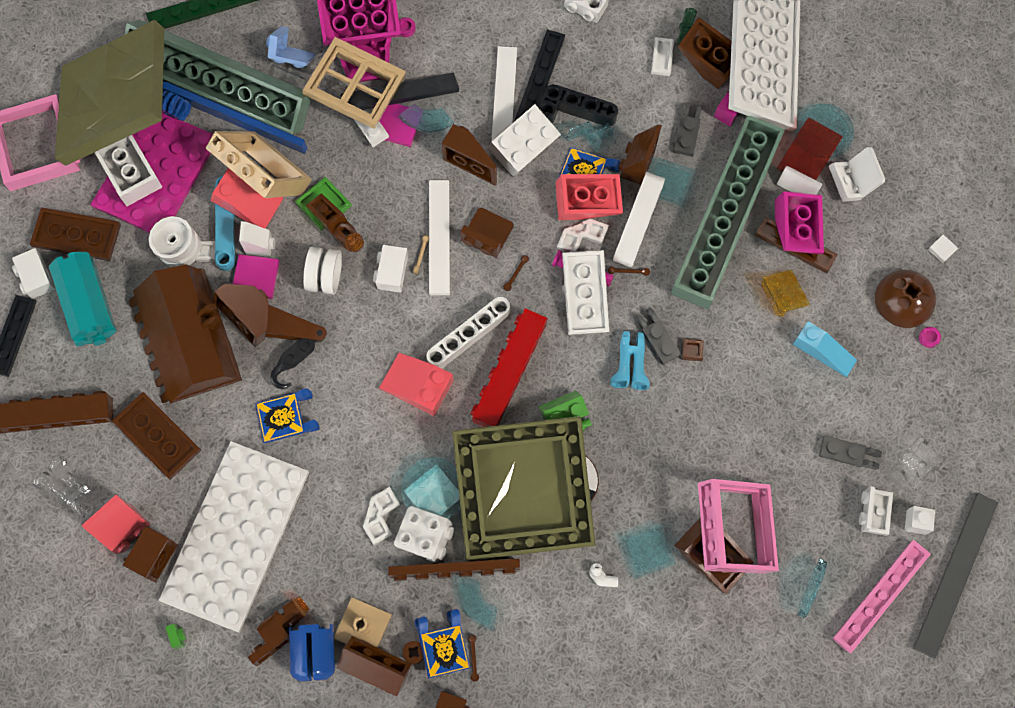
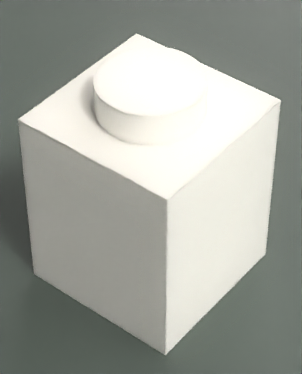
[905,506,935,535]

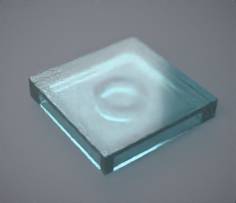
[652,157,695,207]
[620,523,676,579]

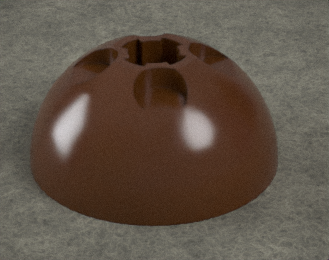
[875,270,936,328]

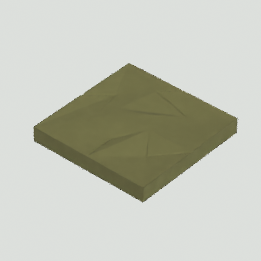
[55,20,164,166]
[452,416,596,561]

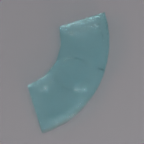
[399,104,454,132]
[797,559,827,618]
[458,579,498,631]

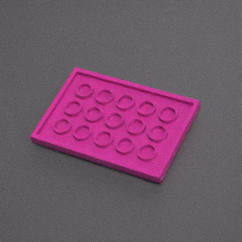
[90,113,213,233]

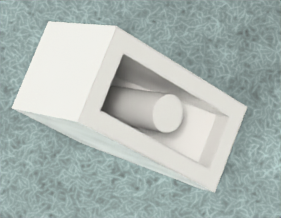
[239,221,275,256]

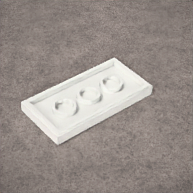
[562,250,609,335]

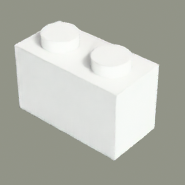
[373,245,408,293]
[12,248,55,299]

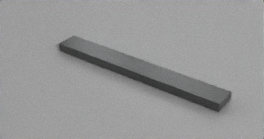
[913,493,999,659]

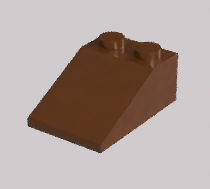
[678,17,732,89]
[442,124,497,186]
[618,124,662,185]
[674,518,754,595]

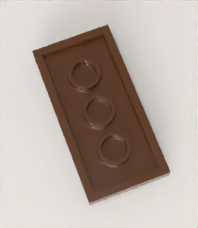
[30,207,121,262]
[112,392,201,480]

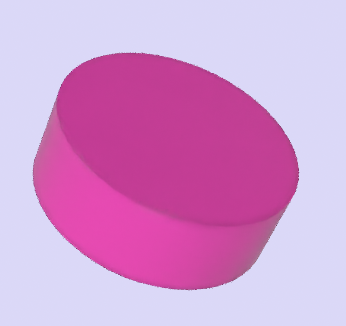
[399,18,416,37]
[919,327,941,348]

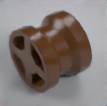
[402,641,424,664]

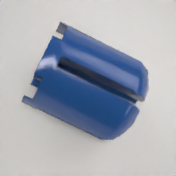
[289,624,335,682]

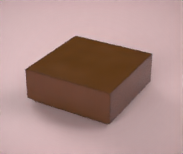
[682,339,704,362]

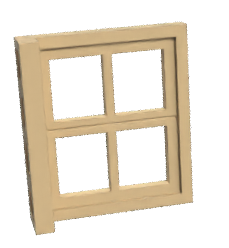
[303,37,406,129]

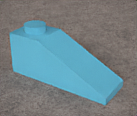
[793,321,857,377]

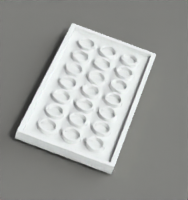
[729,0,800,132]
[159,441,309,633]

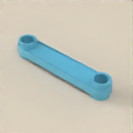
[215,176,235,271]

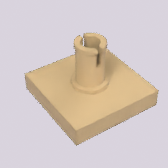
[334,598,392,648]

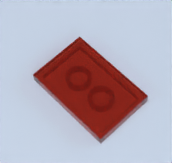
[777,117,843,180]

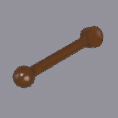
[504,255,529,291]
[608,266,650,276]
[468,635,479,682]

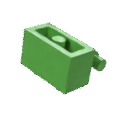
[538,390,592,431]

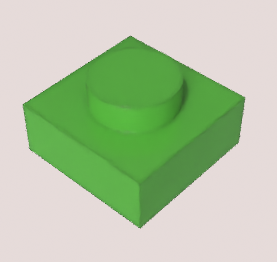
[165,624,186,649]

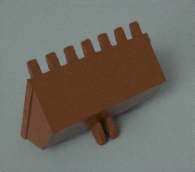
[129,264,242,404]

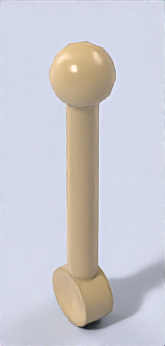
[413,235,429,274]

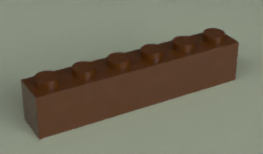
[0,391,113,434]

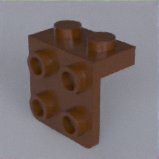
[460,208,514,258]

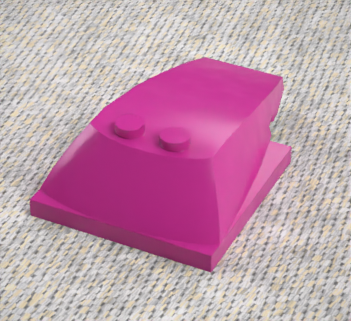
[317,0,401,82]

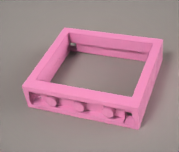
[0,94,81,191]
[698,479,779,573]

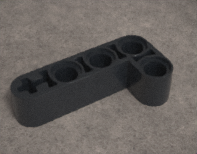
[539,84,618,127]

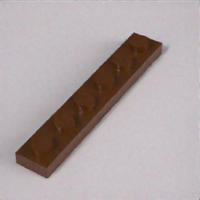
[388,559,520,581]

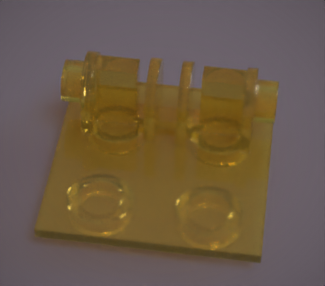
[761,270,810,317]

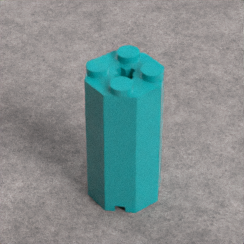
[49,252,117,347]

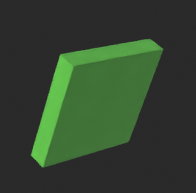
[295,177,352,231]

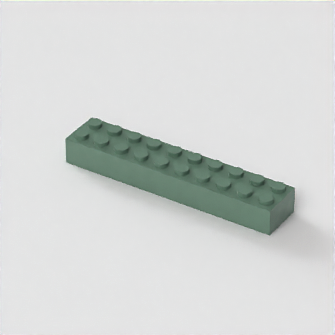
[124,20,311,135]
[671,116,785,310]

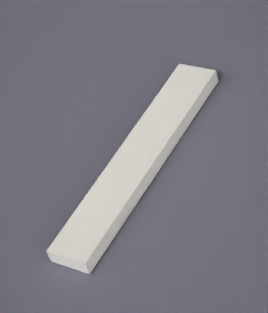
[491,46,517,155]
[429,180,450,295]

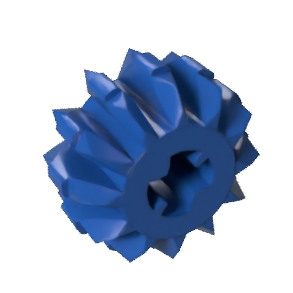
[162,91,192,121]

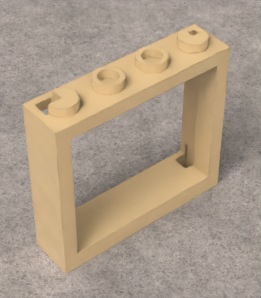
[206,131,312,198]

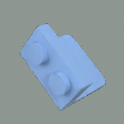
[266,26,316,68]

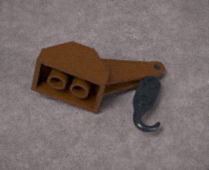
[213,284,327,389]

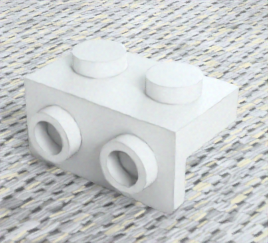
[859,486,893,536]

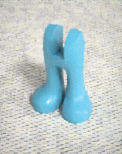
[610,331,650,390]

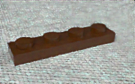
[755,217,838,273]

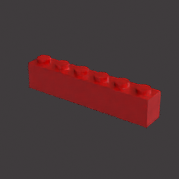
[470,308,548,427]

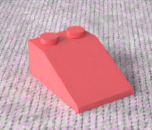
[210,168,283,229]
[555,174,623,220]
[379,353,454,416]
[81,495,150,554]

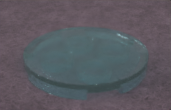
[794,103,854,160]
[401,457,460,519]

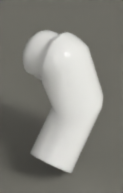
[589,563,618,587]

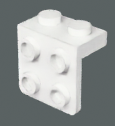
[829,147,885,202]
[394,506,454,564]

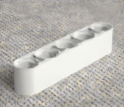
[613,172,666,268]
[427,297,510,369]

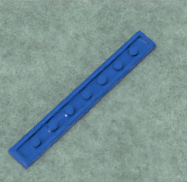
[163,82,307,154]

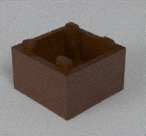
[122,526,178,583]

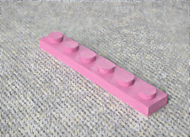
[832,540,931,653]

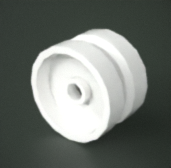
[149,216,202,267]
[304,247,342,295]

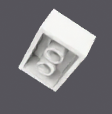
[487,104,561,177]
[95,135,162,206]

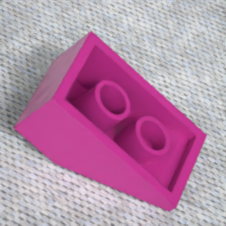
[774,191,824,254]

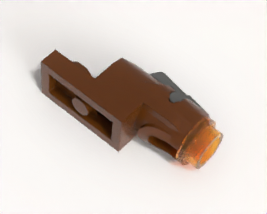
[306,193,364,252]
[248,596,310,666]

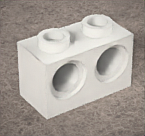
[564,0,609,23]

